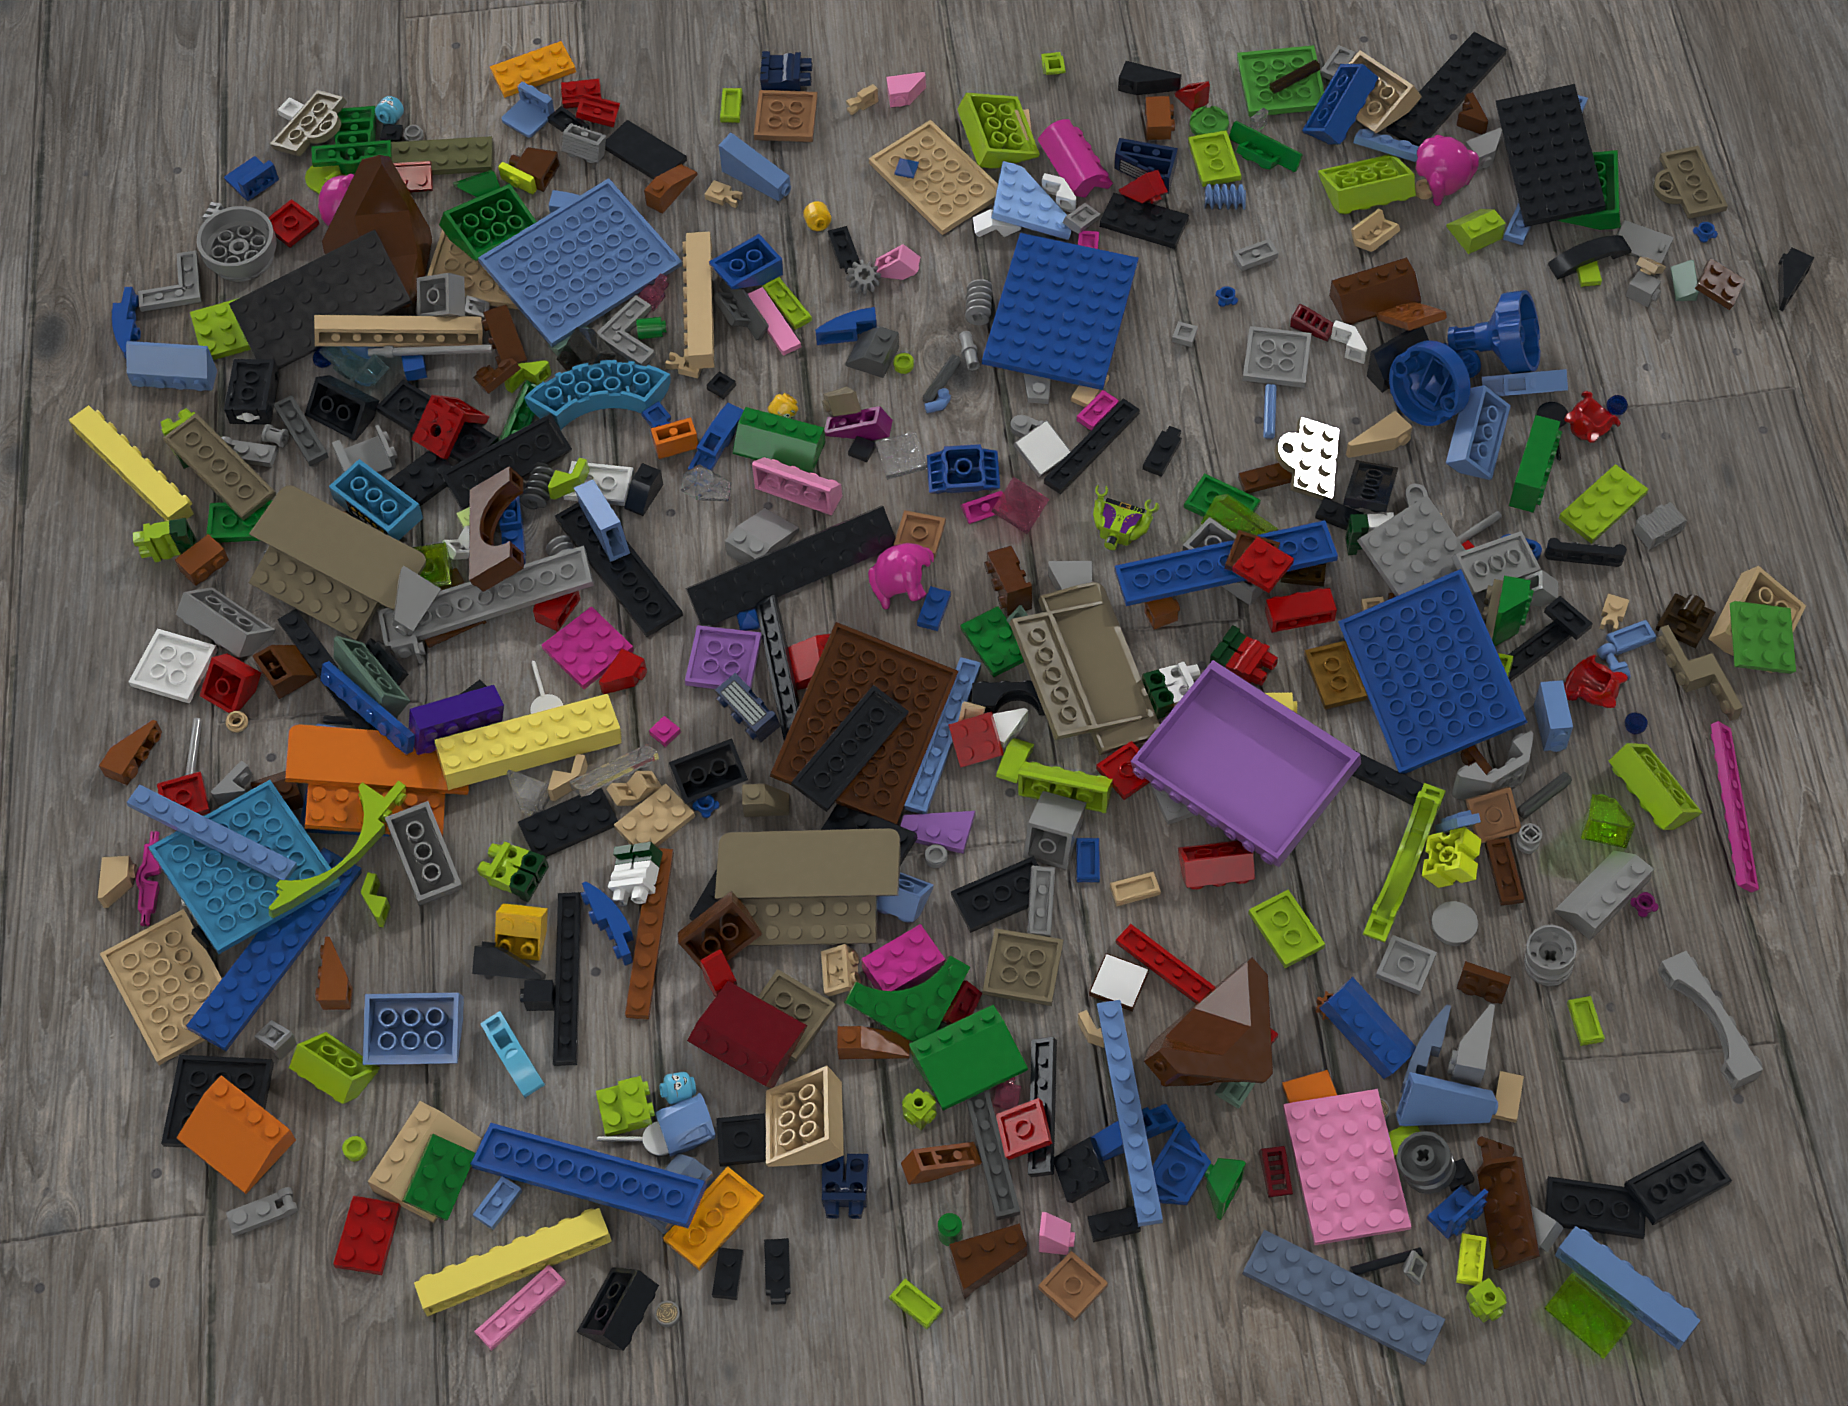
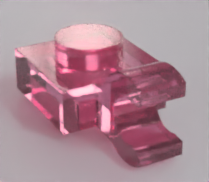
[638,273,669,311]
[993,1076,1021,1110]

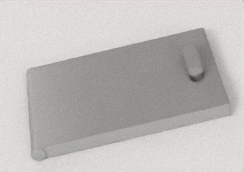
[1617,220,1674,264]

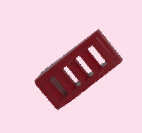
[1290,304,1334,342]
[1259,1146,1293,1198]

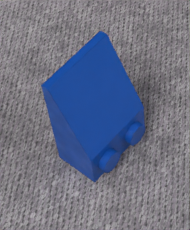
[709,234,783,290]

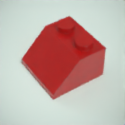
[200,653,261,713]

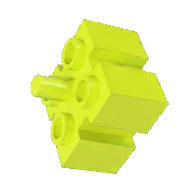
[1422,827,1481,888]

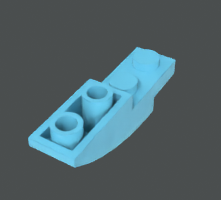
[480,1011,545,1097]

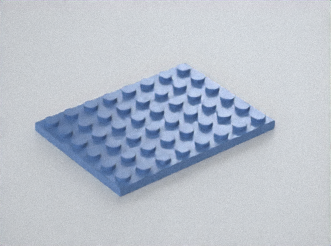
[478,178,682,347]

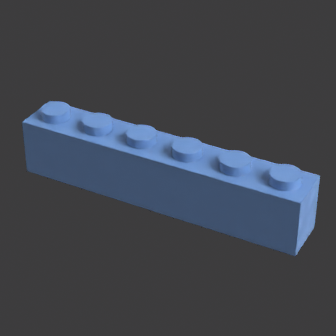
[1555,1226,1701,1350]

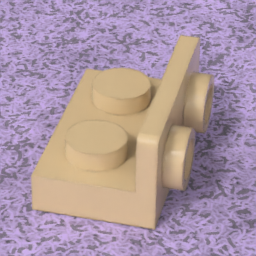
[821,944,861,997]

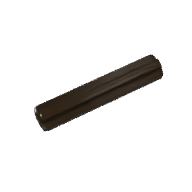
[1269,60,1320,94]

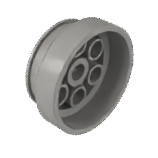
[197,206,277,282]

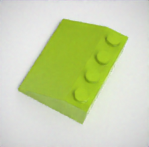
[957,93,1040,169]
[1318,154,1416,214]

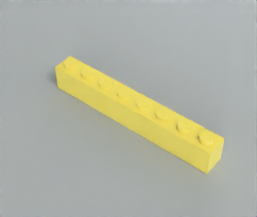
[69,405,194,521]
[414,1208,612,1317]

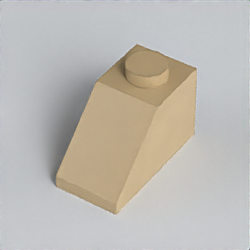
[98,856,137,908]

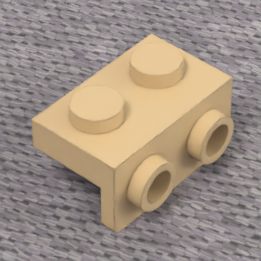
[1351,209,1400,252]

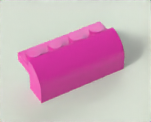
[1037,119,1113,198]

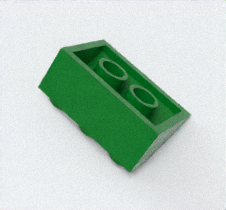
[1492,575,1534,646]

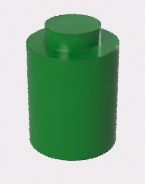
[636,317,667,340]
[938,1213,963,1246]

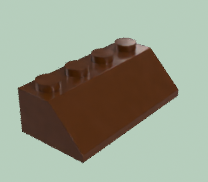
[1329,257,1421,325]

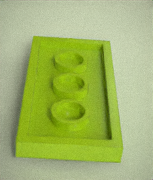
[1559,464,1649,544]

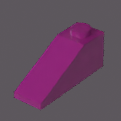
[825,406,893,441]

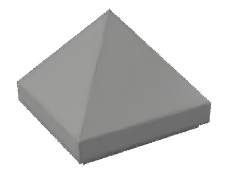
[1402,1250,1428,1285]

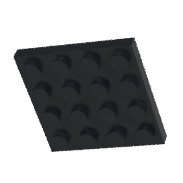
[161,1055,274,1148]

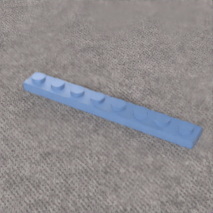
[904,657,981,814]
[127,784,297,881]

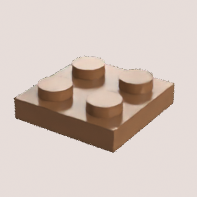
[894,510,946,558]
[1465,786,1521,843]
[1038,1251,1108,1321]

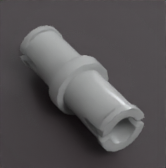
[959,331,980,371]

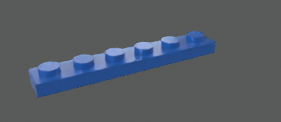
[320,661,415,755]

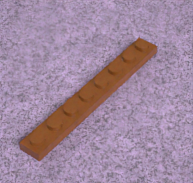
[625,848,674,1019]

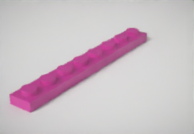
[1711,721,1759,893]

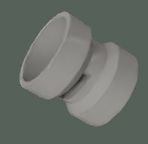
[1516,823,1542,854]

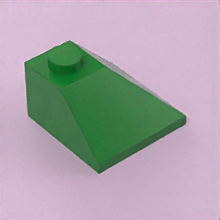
[453,170,500,197]
[1205,1158,1246,1220]

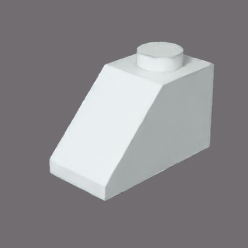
[993,708,1028,753]

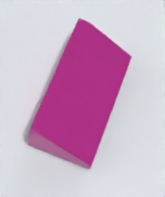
[960,491,1009,524]

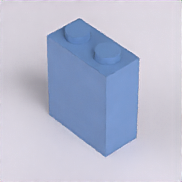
[1534,680,1573,752]

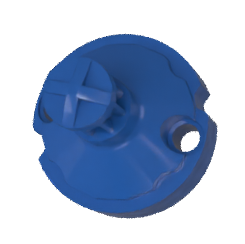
[1447,290,1541,374]
[1389,341,1481,426]

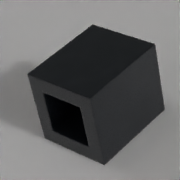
[520,980,555,1011]

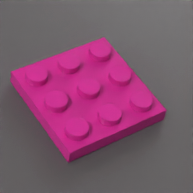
[541,606,634,689]

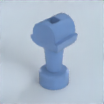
[1597,643,1631,680]

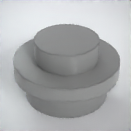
[404,125,424,141]

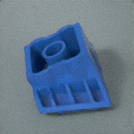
[927,444,1000,494]

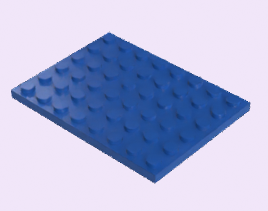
[982,233,1139,390]
[1338,569,1528,774]

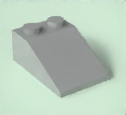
[725,508,799,564]
[1447,1004,1495,1088]

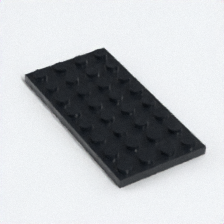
[1495,84,1606,227]
[229,230,412,370]

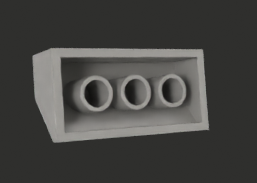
[176,587,275,658]
[1554,851,1654,941]

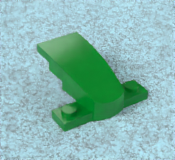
[312,106,392,175]

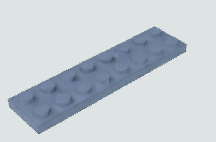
[1243,1230,1445,1365]

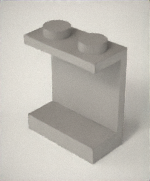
[332,425,398,474]

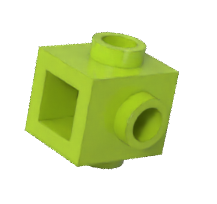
[902,1088,937,1130]
[1466,1278,1507,1323]

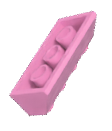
[752,457,842,515]

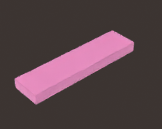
[748,287,801,356]
[474,1264,566,1351]

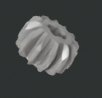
[846,259,881,295]

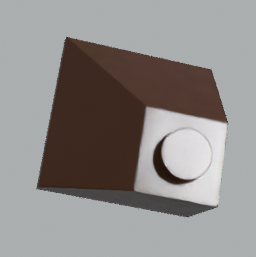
[250,771,304,811]

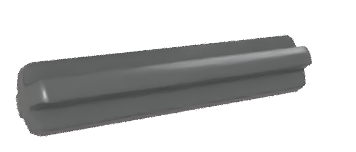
[923,354,961,403]
[1517,772,1572,818]

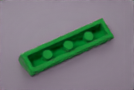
[499,380,537,441]

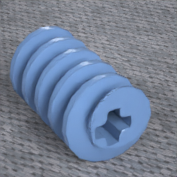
[1204,184,1246,210]

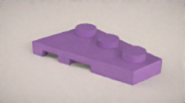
[900,811,975,854]

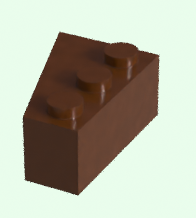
[481,304,528,366]
[984,546,1032,616]
[949,1223,1027,1299]

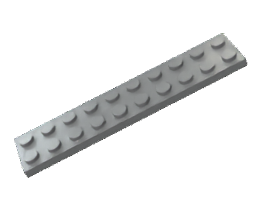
[378,546,594,650]

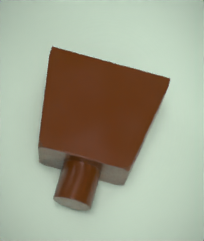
[509,147,560,192]

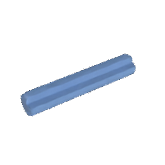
[1263,384,1277,439]

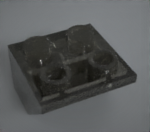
[557,327,616,371]

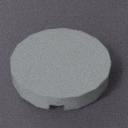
[1431,901,1478,946]

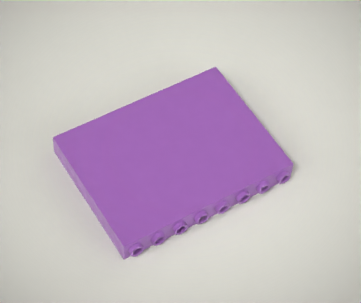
[1131,660,1361,867]

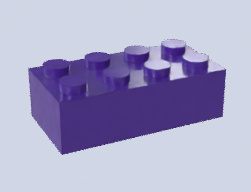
[408,685,504,755]

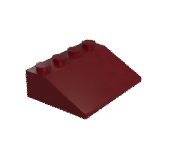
[687,981,808,1088]

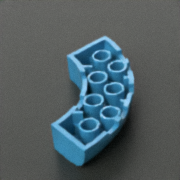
[524,360,671,430]

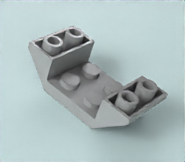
[1451,731,1534,800]

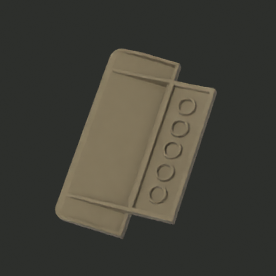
[248,485,426,641]
[1009,582,1160,755]
[715,828,900,946]

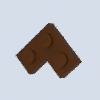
[473,357,521,394]

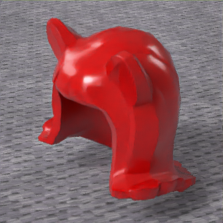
[1564,391,1621,443]
[1564,654,1628,708]

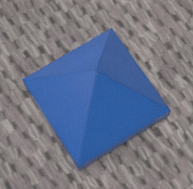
[894,158,919,179]
[737,608,760,631]

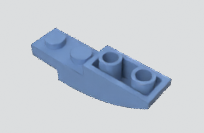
[1482,369,1568,396]

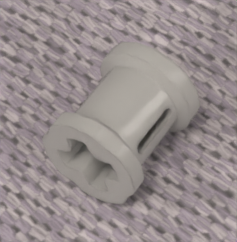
[261,424,289,447]

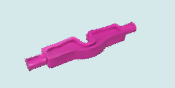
[136,831,162,927]

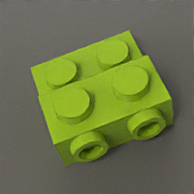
[596,1076,655,1137]

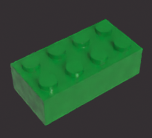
[1509,415,1562,513]

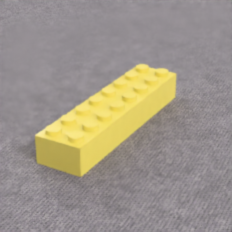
[434,694,622,790]

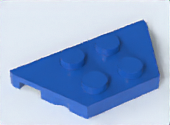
[1153,1121,1211,1205]

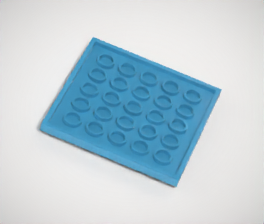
[149,780,341,955]

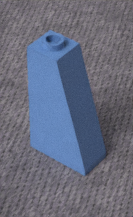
[719,133,791,202]
[574,480,630,562]
[1396,1072,1498,1126]

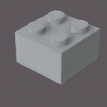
[417,273,465,316]

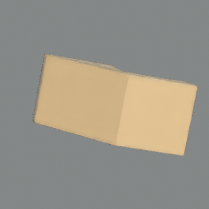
[547,754,588,801]
[606,771,662,806]
[1078,1010,1104,1048]

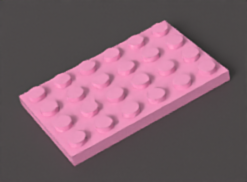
[1283,1089,1411,1245]

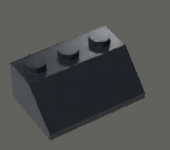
[1367,326,1429,393]
[304,375,380,440]
[668,738,748,804]
[577,1267,659,1351]

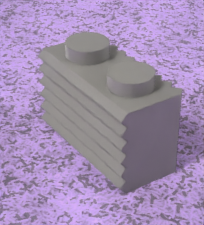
[561,123,606,163]
[1634,502,1687,549]

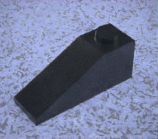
[1118,61,1182,95]
[1778,247,1814,311]
[472,941,546,980]

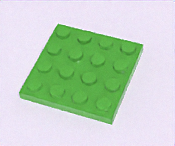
[1237,45,1324,117]

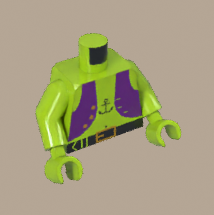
[1093,485,1159,550]

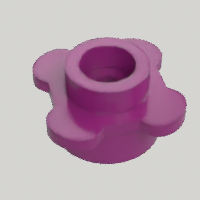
[1630,892,1659,917]

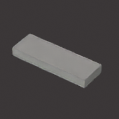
[1027,866,1055,937]

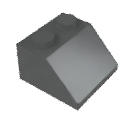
[845,326,899,378]

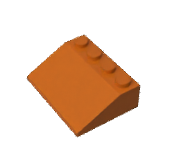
[177,1075,296,1194]

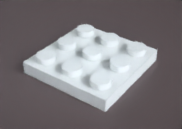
[129,629,218,704]

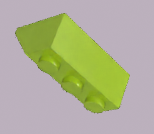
[289,1032,380,1104]

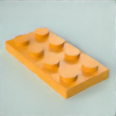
[490,41,576,98]
[663,1166,764,1271]

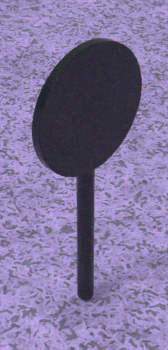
[1537,402,1568,461]

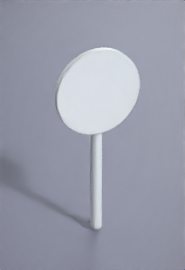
[530,661,563,714]
[597,1122,669,1156]

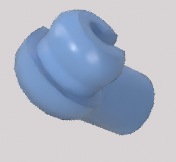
[924,388,951,413]

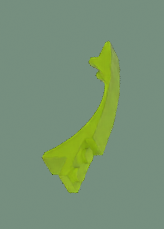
[268,780,407,918]
[1363,783,1446,943]

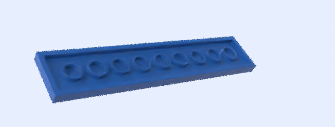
[1115,520,1338,606]
[186,847,362,1051]
[471,1123,707,1228]

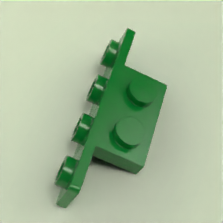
[1229,121,1303,172]

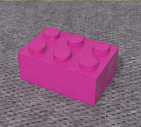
[861,924,946,991]

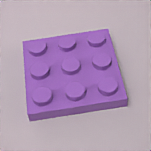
[685,625,762,689]

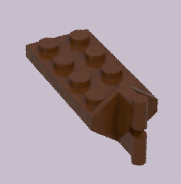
[1477,1136,1540,1271]

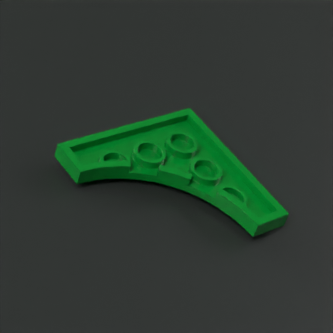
[844,955,970,1042]

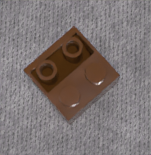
[252,645,317,699]

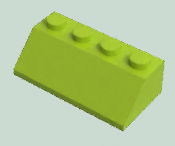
[1609,743,1703,830]
[1018,761,1113,813]

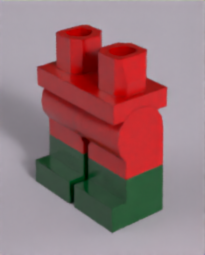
[1210,625,1278,686]

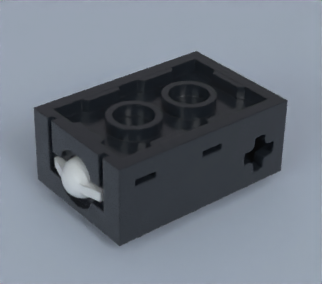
[224,359,280,425]

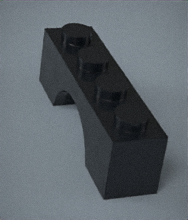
[972,680,1046,716]

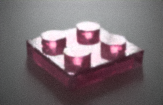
[991,477,1049,534]

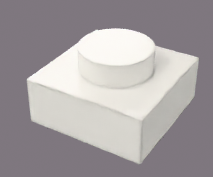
[277,97,304,121]

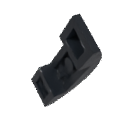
[1548,235,1632,280]

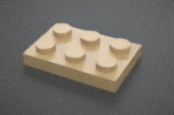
[614,784,695,847]

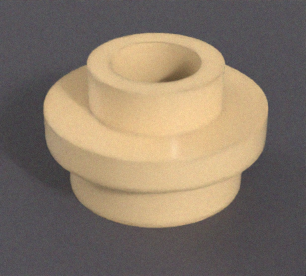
[226,711,248,733]

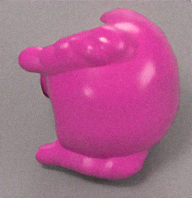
[1416,135,1479,206]
[318,174,354,226]
[868,543,934,610]

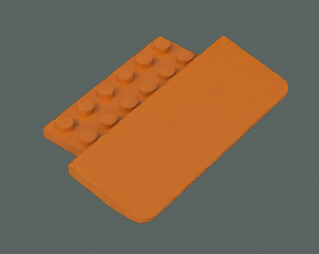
[285,724,469,837]

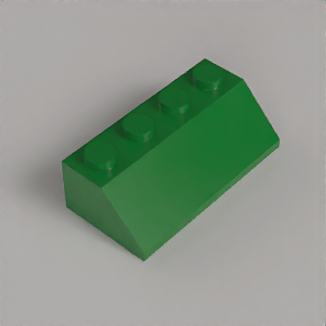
[733,407,826,473]

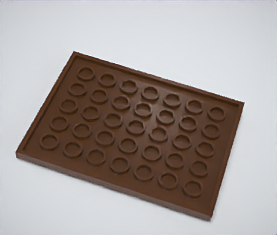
[770,622,959,824]

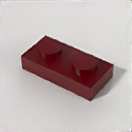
[942,980,982,1025]

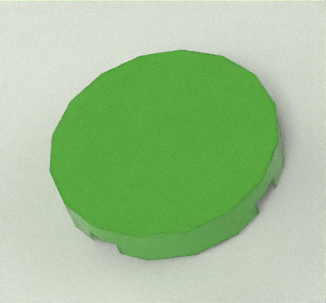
[1190,106,1229,136]

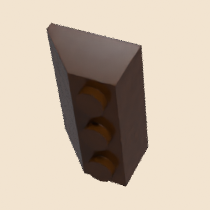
[677,891,762,969]

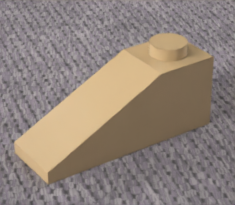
[1346,411,1412,458]

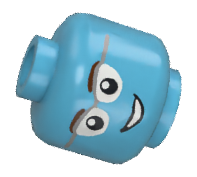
[375,96,404,125]
[659,1072,696,1105]

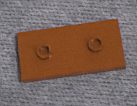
[1376,302,1447,330]

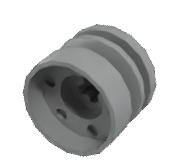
[1524,925,1577,986]

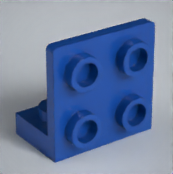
[224,156,279,201]
[1427,1185,1488,1239]

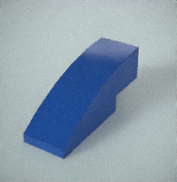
[815,307,877,345]
[401,355,428,382]

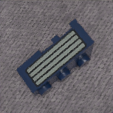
[1114,138,1178,194]
[715,673,780,743]

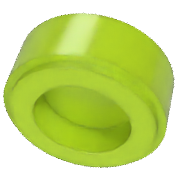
[893,353,914,374]
[342,1136,368,1162]

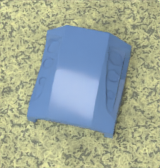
[655,1093,715,1157]

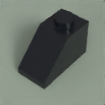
[624,463,664,516]

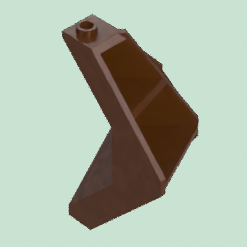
[322,155,432,308]
[1144,957,1273,1087]

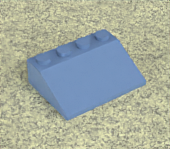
[363,993,464,1065]

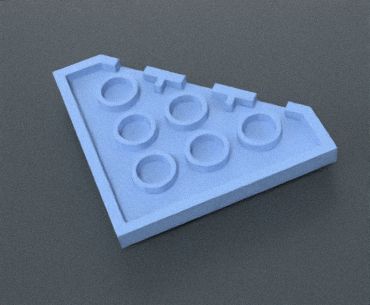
[991,161,1071,240]

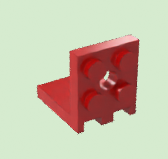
[411,395,489,459]

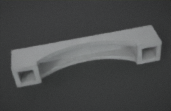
[1658,951,1763,1090]

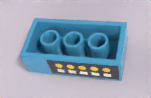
[329,459,423,541]

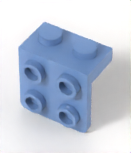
[501,81,554,138]

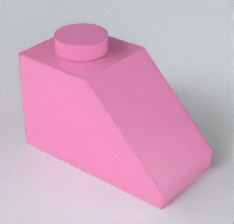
[886,72,926,108]
[875,244,921,280]
[1039,1212,1075,1255]

